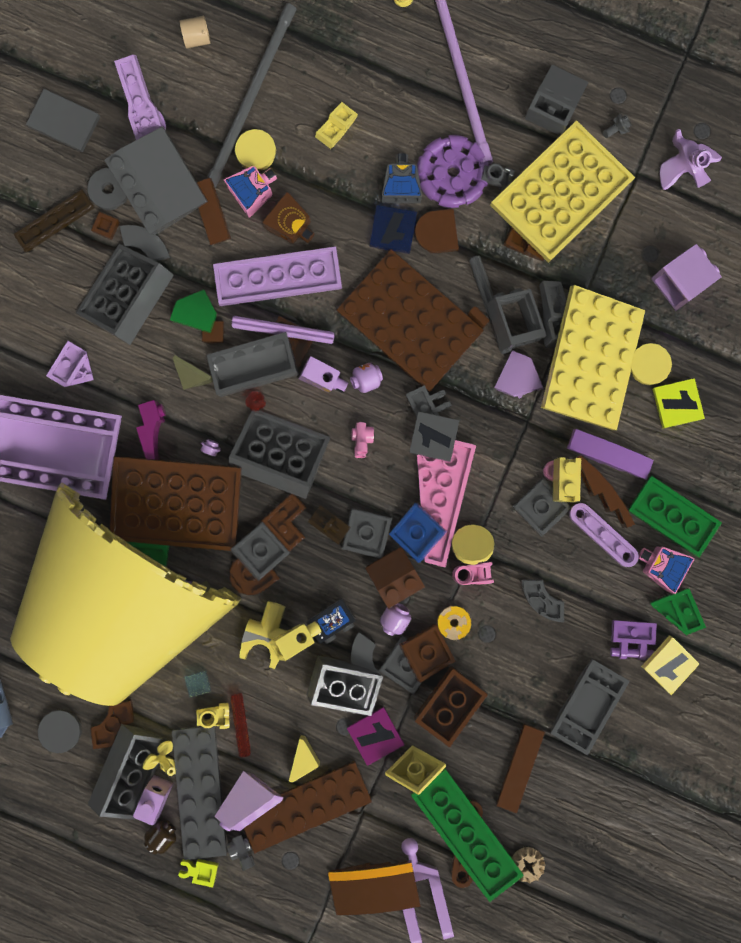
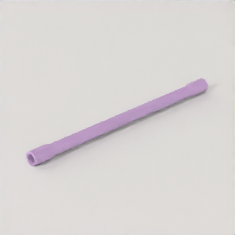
[435,0,493,165]

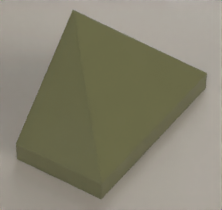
[173,355,213,390]

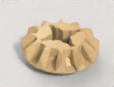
[512,847,545,884]

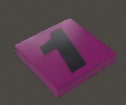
[347,706,404,766]

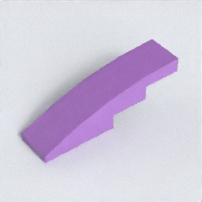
[567,429,654,480]

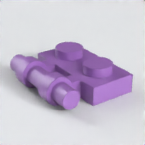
[610,620,657,660]

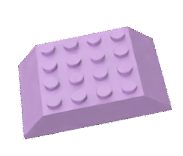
[0,395,122,499]

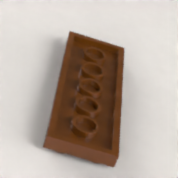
[244,761,372,854]

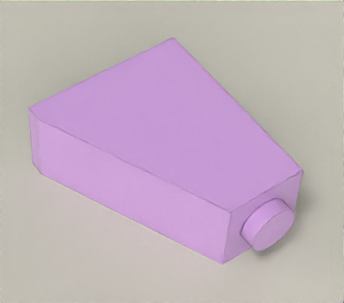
[215,771,283,831]

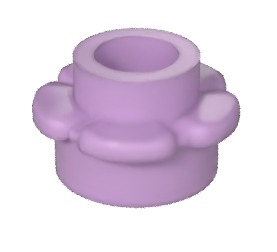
[201,439,220,456]

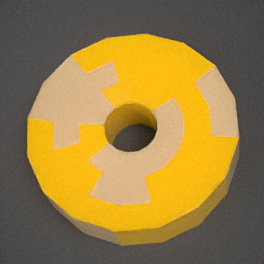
[437,606,471,640]

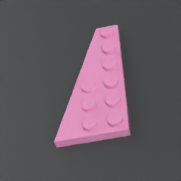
[417,440,476,567]

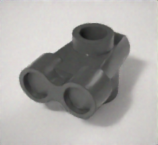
[481,164,515,191]
[226,835,255,871]

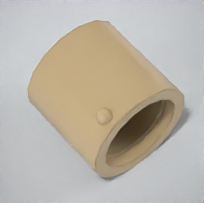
[180,16,211,49]

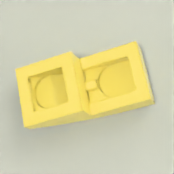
[315,102,358,149]

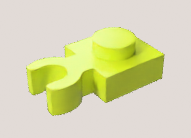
[178,859,219,887]

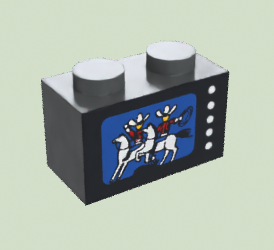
[306,598,356,644]

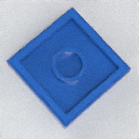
[389,503,447,563]

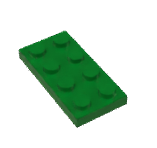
[628,476,722,558]

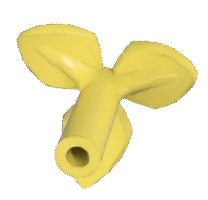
[142,741,176,776]

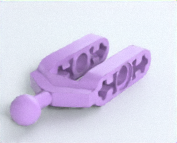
[401,838,454,943]

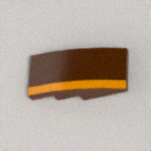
[328,860,421,915]

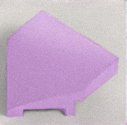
[46,341,94,387]
[494,351,543,398]

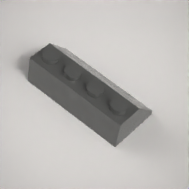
[88,724,168,820]

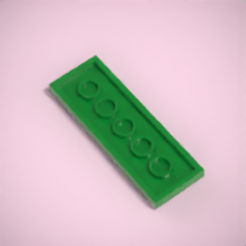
[411,768,524,903]

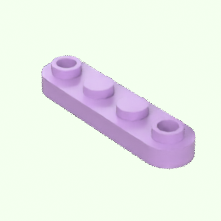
[569,503,639,567]

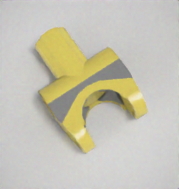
[240,601,287,669]

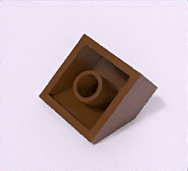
[365,546,425,609]

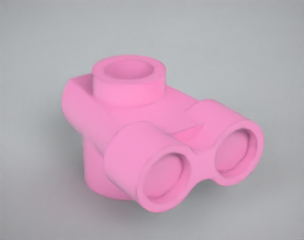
[351,422,374,458]

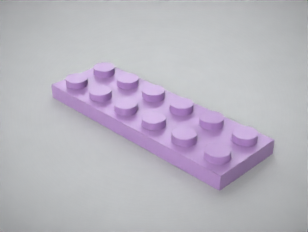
[213,247,342,306]

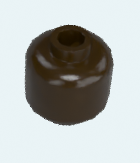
[144,821,176,855]

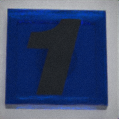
[370,205,417,254]

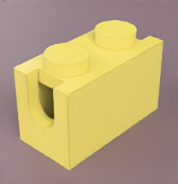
[553,457,581,502]

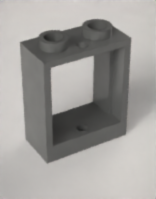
[486,288,547,351]

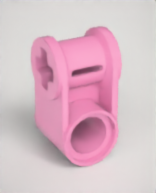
[452,562,494,585]

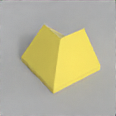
[385,745,446,795]

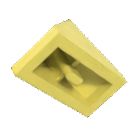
[289,735,320,782]

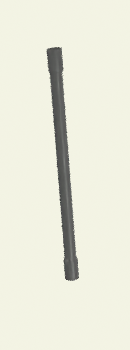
[206,3,297,189]

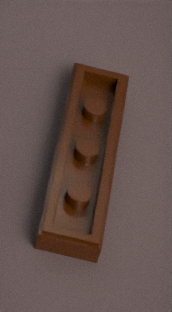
[496,724,545,813]

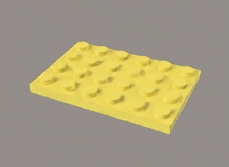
[490,120,635,263]
[541,285,645,430]

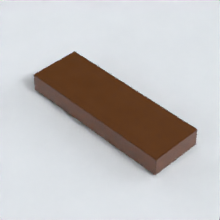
[197,178,231,245]

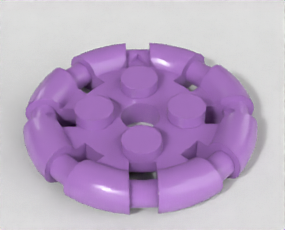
[417,135,490,208]

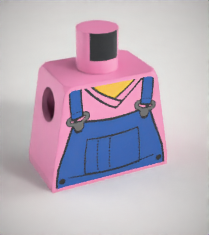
[224,166,277,218]
[638,546,694,594]

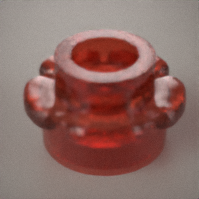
[245,391,266,411]

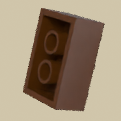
[414,666,488,748]

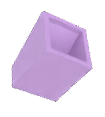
[651,244,722,311]

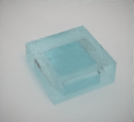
[184,671,211,697]

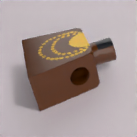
[262,192,315,244]

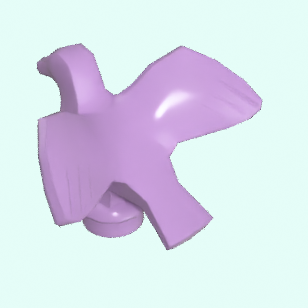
[659,129,722,190]

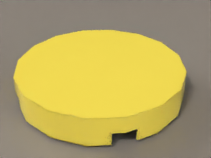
[235,129,276,171]
[631,343,672,385]
[452,525,494,565]

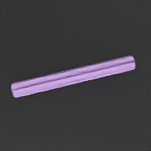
[232,316,334,344]

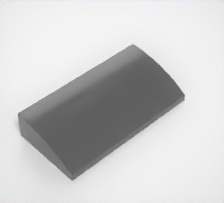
[207,332,299,397]

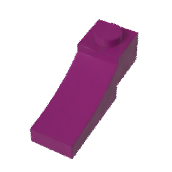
[136,400,166,460]

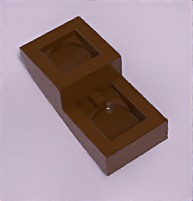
[503,226,544,261]

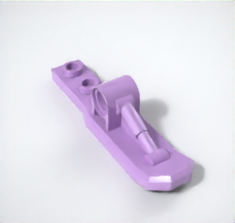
[114,55,166,140]

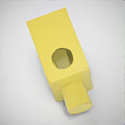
[269,621,321,661]

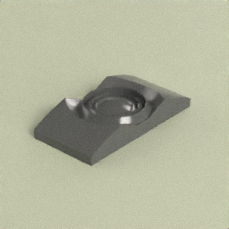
[550,659,629,756]

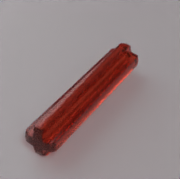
[231,693,251,757]

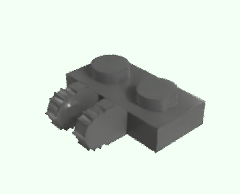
[405,385,452,418]

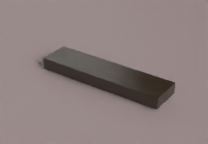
[13,189,95,253]

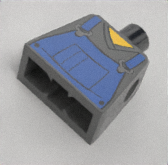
[382,153,422,203]

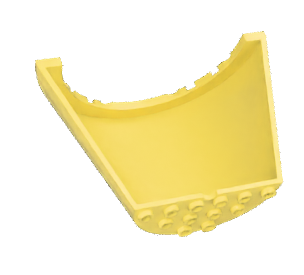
[10,483,241,706]

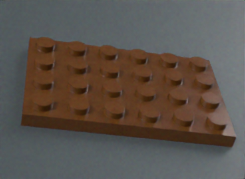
[337,249,484,392]
[110,456,242,551]

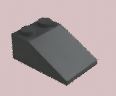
[306,655,383,716]

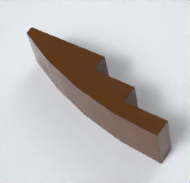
[573,456,635,528]

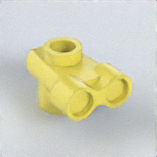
[196,703,229,729]

